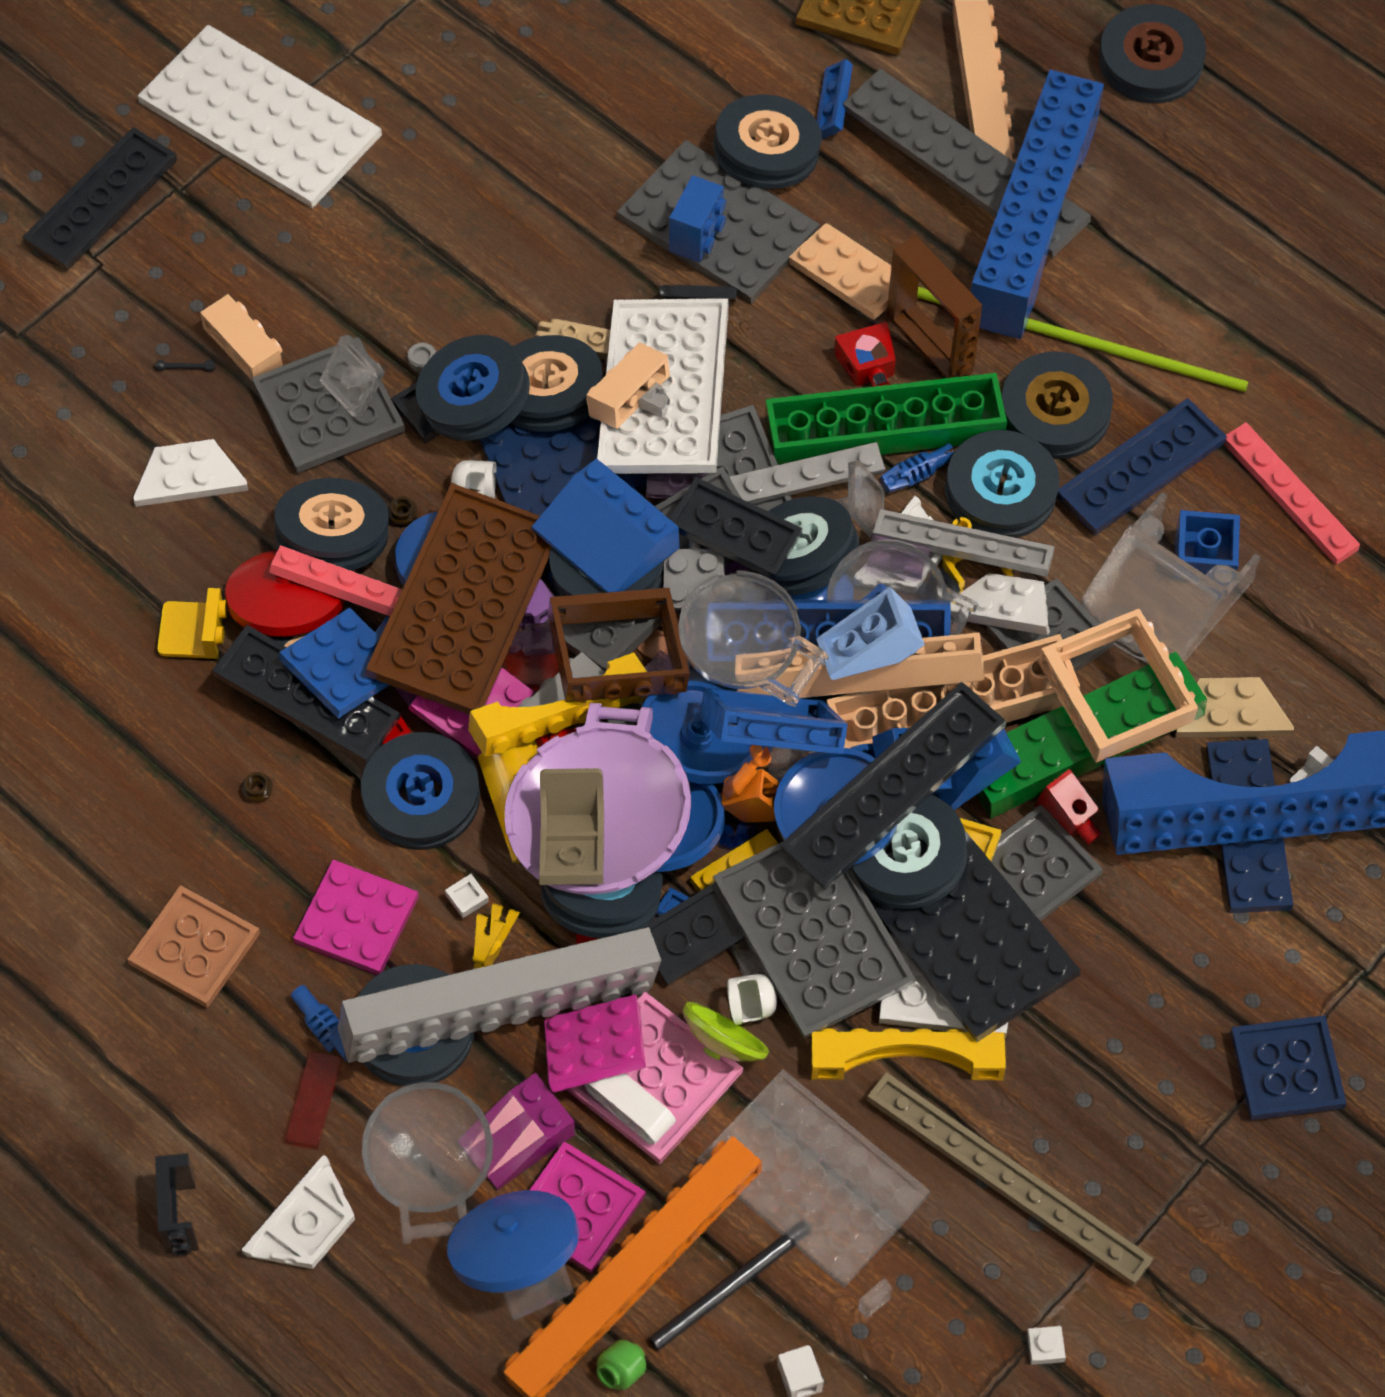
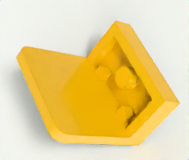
[157,588,227,659]

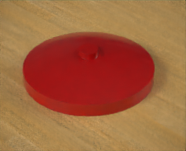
[225,550,346,636]

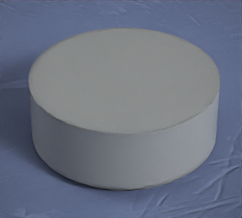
[408,343,436,372]

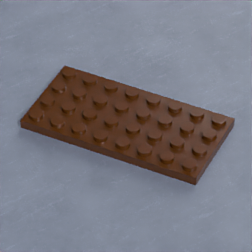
[365,483,551,715]

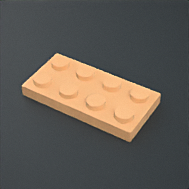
[789,223,891,320]

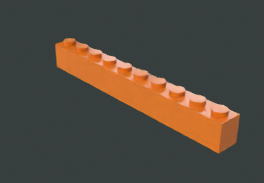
[503,1136,762,1397]

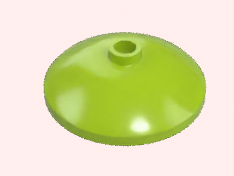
[683,1002,769,1062]

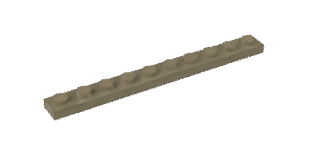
[867,1072,1153,1287]

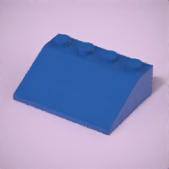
[532,459,680,593]

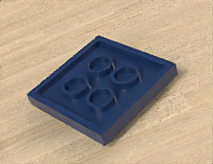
[1230,1015,1347,1121]

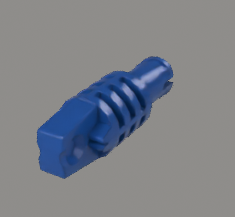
[879,443,955,494]
[290,985,348,1061]

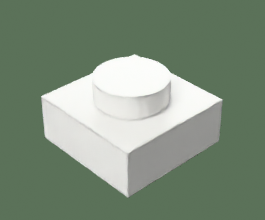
[445,874,489,918]
[1027,1326,1065,1365]

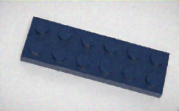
[1057,398,1227,536]
[1206,739,1293,913]

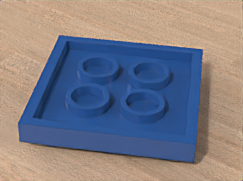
[279,608,389,718]

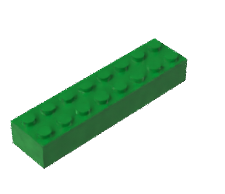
[765,373,1007,465]
[976,651,1207,819]

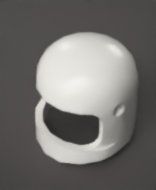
[451,460,497,499]
[727,974,777,1025]

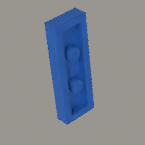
[817,59,853,140]

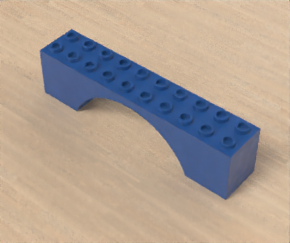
[971,70,1104,339]
[1102,730,1385,855]

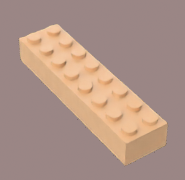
[827,634,1080,748]

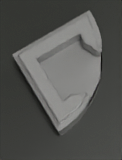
[638,383,669,418]

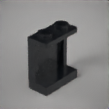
[155,1153,199,1256]

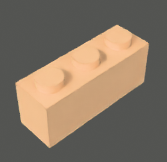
[200,294,283,381]
[586,342,670,429]

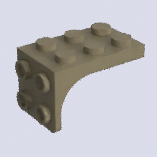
[539,768,605,885]

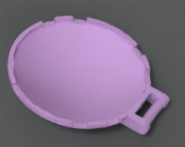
[505,703,691,895]

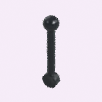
[155,360,216,373]

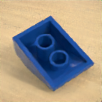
[937,729,1021,810]

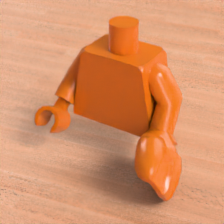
[719,745,780,823]

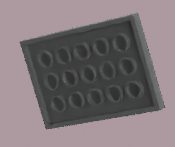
[617,140,820,304]
[712,841,916,1040]

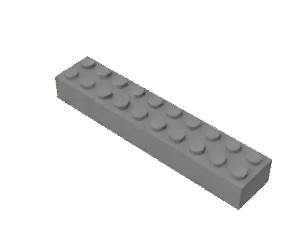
[337,927,661,1063]

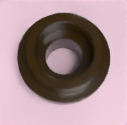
[388,496,418,525]
[242,772,273,802]

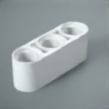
[585,1073,676,1145]

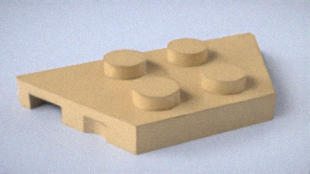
[1175,677,1294,738]

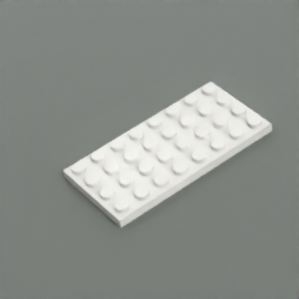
[138,25,382,208]
[597,299,729,474]

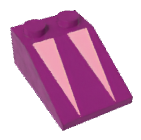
[459,1073,575,1190]

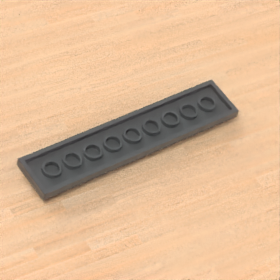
[843,69,1091,258]

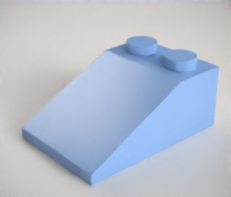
[816,587,925,680]

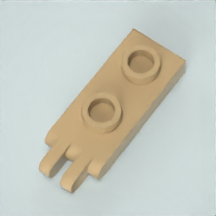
[535,319,611,360]

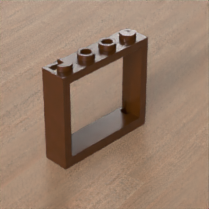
[887,235,982,378]
[548,588,690,702]

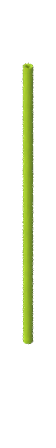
[917,287,1249,392]

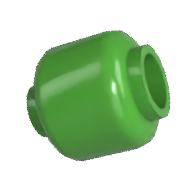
[597,1340,646,1390]

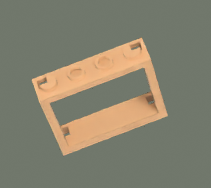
[1038,609,1198,763]

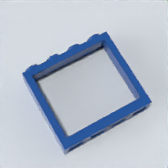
[700,687,848,754]

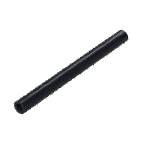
[648,1220,812,1351]

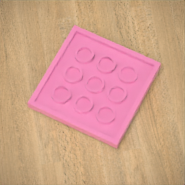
[565,992,743,1164]

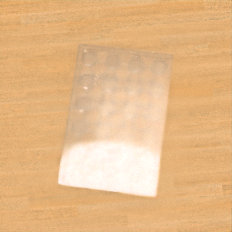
[697,1069,930,1288]

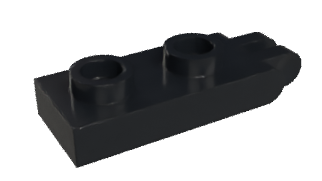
[659,285,737,306]

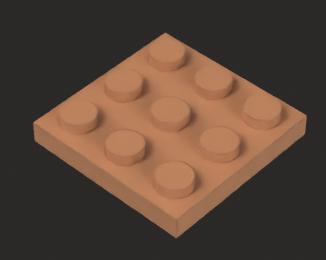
[127,885,260,1008]

